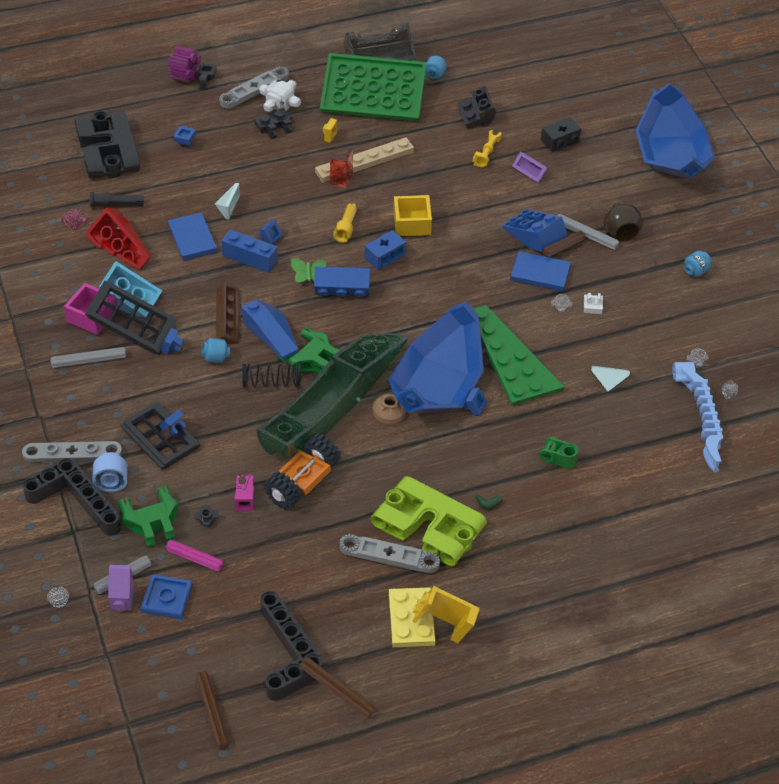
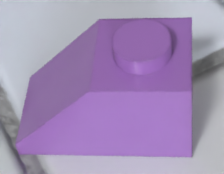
[108,565,135,611]

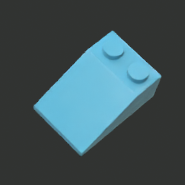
[98,261,162,318]

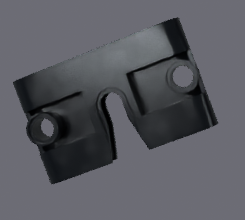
[75,111,140,178]

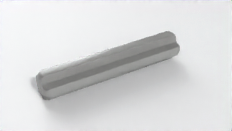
[94,555,151,594]

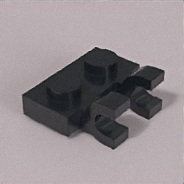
[254,109,292,139]

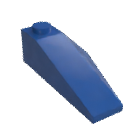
[241,299,299,360]

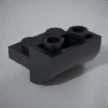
[457,85,496,129]

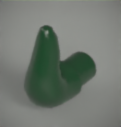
[475,495,502,510]

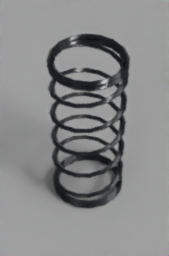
[242,363,300,388]

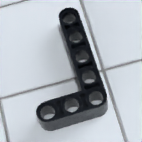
[23,458,121,536]
[260,591,323,701]

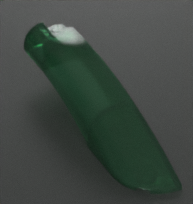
[257,332,408,458]

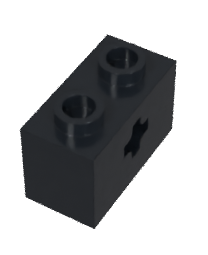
[541,117,581,152]

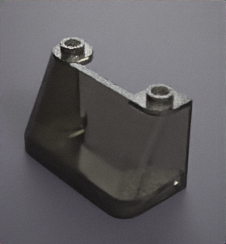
[343,23,417,61]

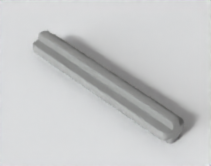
[557,214,619,250]
[51,347,126,368]

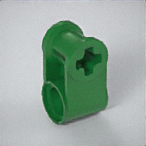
[539,437,578,469]

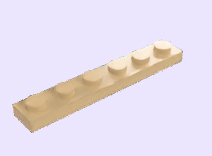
[315,137,414,183]

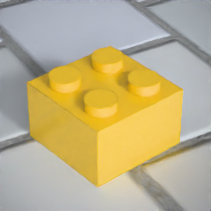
[393,195,432,236]

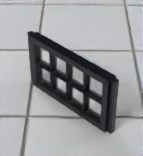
[85,280,177,355]

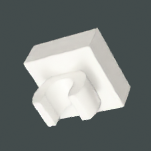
[584,293,603,314]

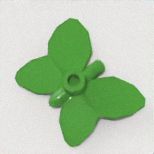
[291,258,326,283]

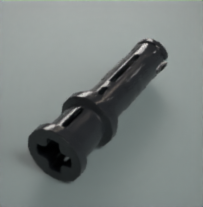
[90,192,144,208]

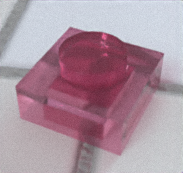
[61,208,87,230]

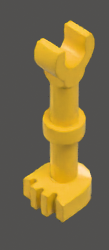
[473,130,501,167]

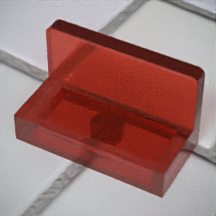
[330,149,353,188]

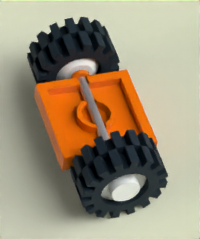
[264,433,341,510]

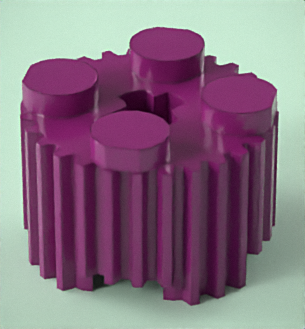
[168,46,201,82]

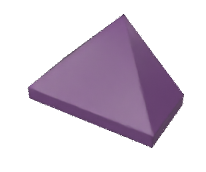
[512,151,548,183]

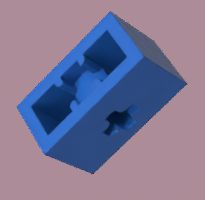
[365,230,406,270]

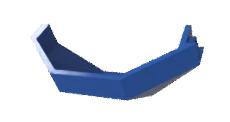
[636,83,715,178]
[389,301,484,413]

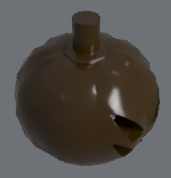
[603,203,643,241]

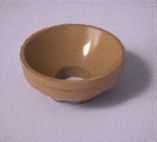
[372,394,407,425]

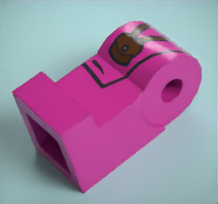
[234,475,254,511]

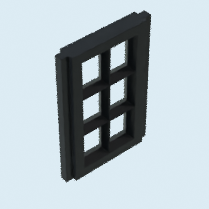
[120,402,200,470]

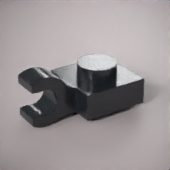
[197,63,217,89]

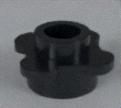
[194,505,219,526]

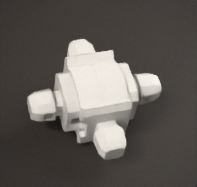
[259,80,301,112]

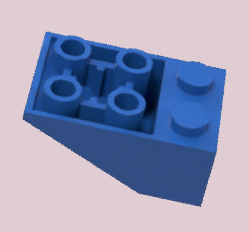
[502,209,567,252]

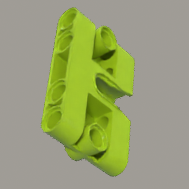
[370,476,487,566]

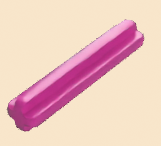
[166,540,223,571]

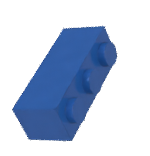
[221,229,278,273]
[314,267,370,298]

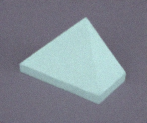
[215,183,240,220]
[591,366,630,391]

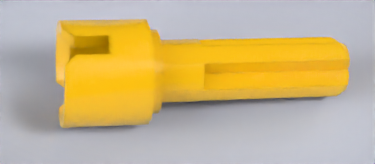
[333,203,357,243]

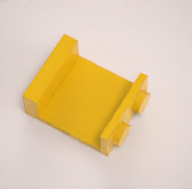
[412,586,480,643]

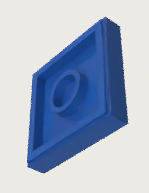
[140,574,193,620]

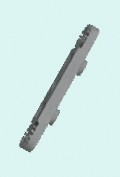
[219,66,289,108]
[22,441,122,463]
[339,534,440,573]

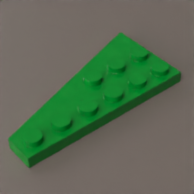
[474,305,564,406]

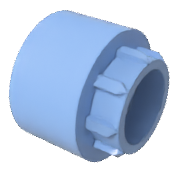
[92,452,128,493]

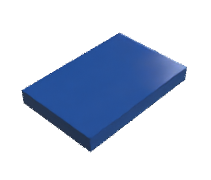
[168,212,217,261]
[510,251,571,291]

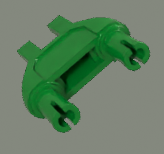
[277,327,342,377]
[118,486,179,548]

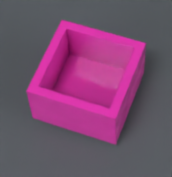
[64,283,117,335]

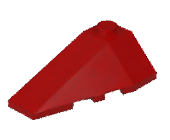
[85,207,152,270]

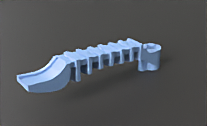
[673,362,723,472]

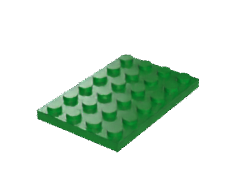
[320,53,426,122]

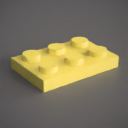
[389,588,435,647]

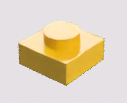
[323,118,337,143]

